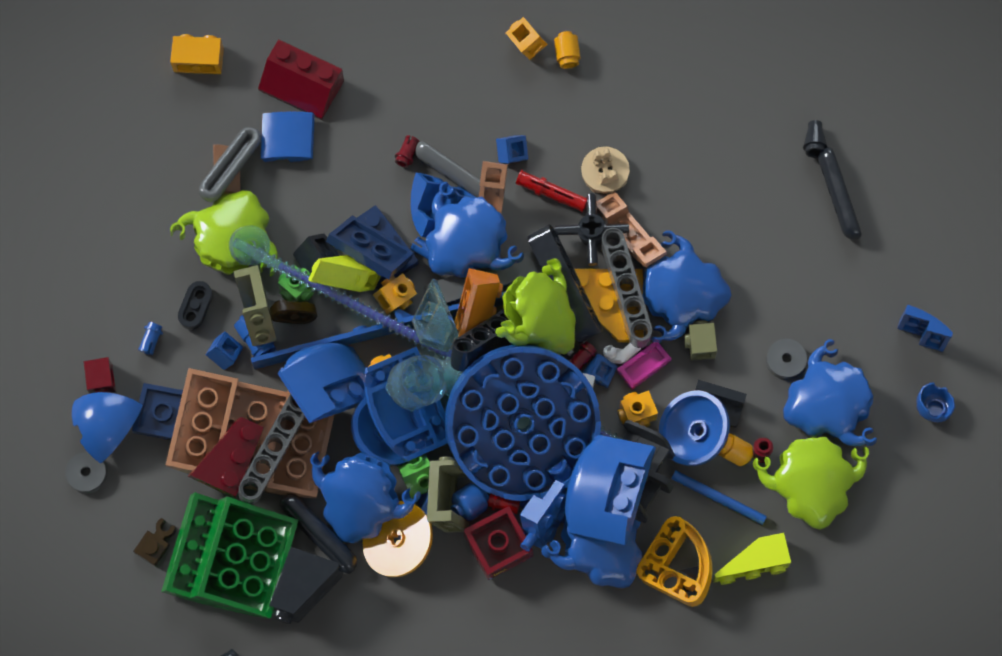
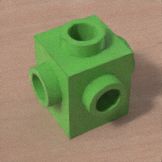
[278,265,315,302]
[398,454,430,498]

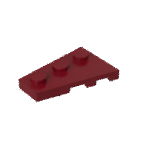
[187,417,264,498]

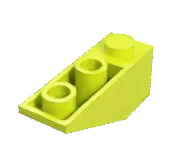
[308,255,381,292]
[713,533,791,585]

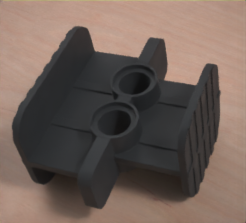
[622,420,675,523]

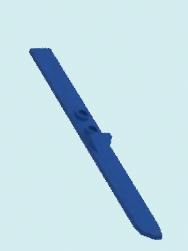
[251,291,506,369]

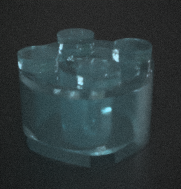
[386,355,447,411]

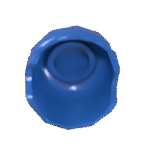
[916,382,955,423]

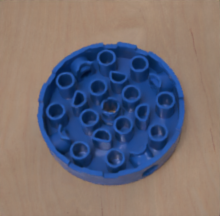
[445,345,601,501]

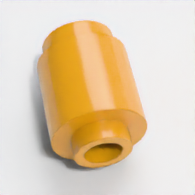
[554,31,581,69]
[718,433,753,466]

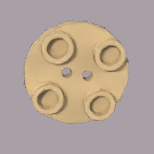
[581,147,630,193]

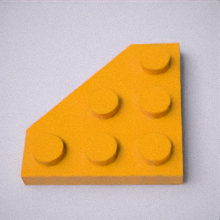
[575,269,644,343]

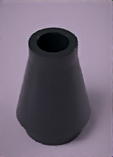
[803,120,827,158]

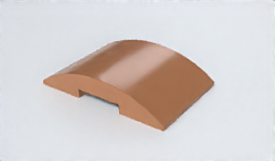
[166,368,334,498]

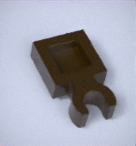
[133,518,176,567]

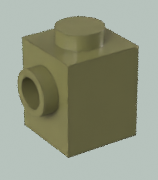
[684,321,717,361]

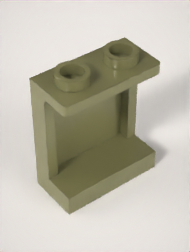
[234,265,277,346]
[427,457,469,533]

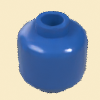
[451,483,489,521]

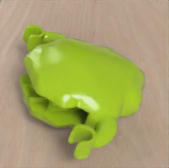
[170,190,278,276]
[495,259,576,354]
[753,437,869,530]

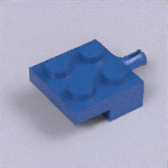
[520,480,566,551]

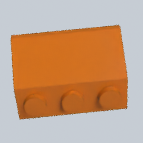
[450,268,503,346]

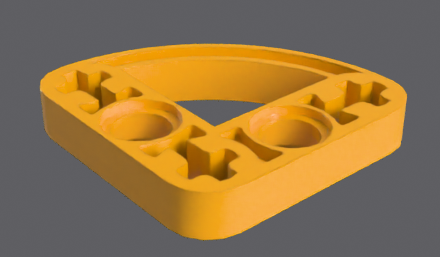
[637,516,712,607]

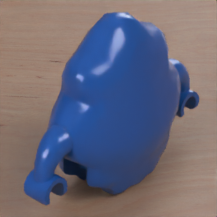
[425,182,524,278]
[642,230,732,343]
[783,339,877,446]
[310,451,421,543]
[541,518,642,588]

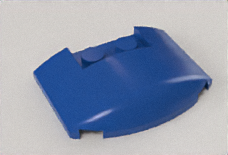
[278,343,366,423]
[364,346,448,462]
[565,435,656,546]

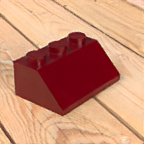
[258,39,344,120]

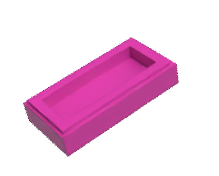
[617,342,672,390]

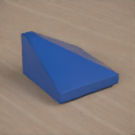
[582,354,618,388]

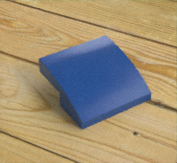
[261,111,315,162]
[897,305,953,352]

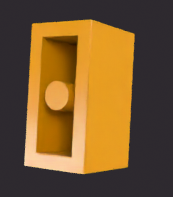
[170,34,224,74]

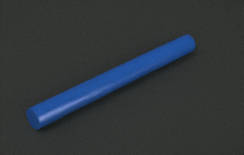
[671,470,767,525]

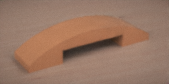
[479,161,508,214]
[597,191,667,267]

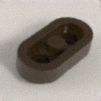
[270,299,318,324]

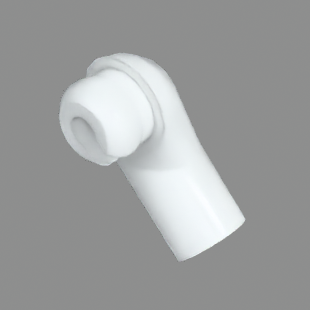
[603,343,641,364]

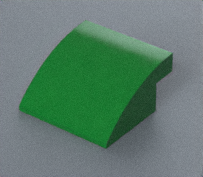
[161,492,298,619]

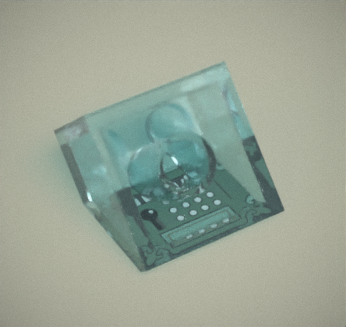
[412,279,458,353]

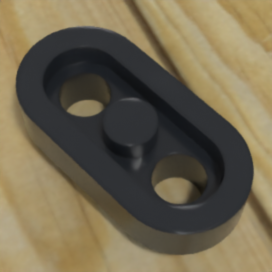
[178,281,213,330]

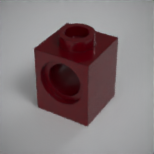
[83,357,116,394]

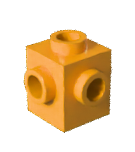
[373,274,417,315]
[617,391,658,427]

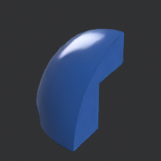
[411,172,477,238]
[72,392,143,464]

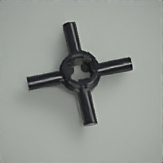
[555,193,629,266]

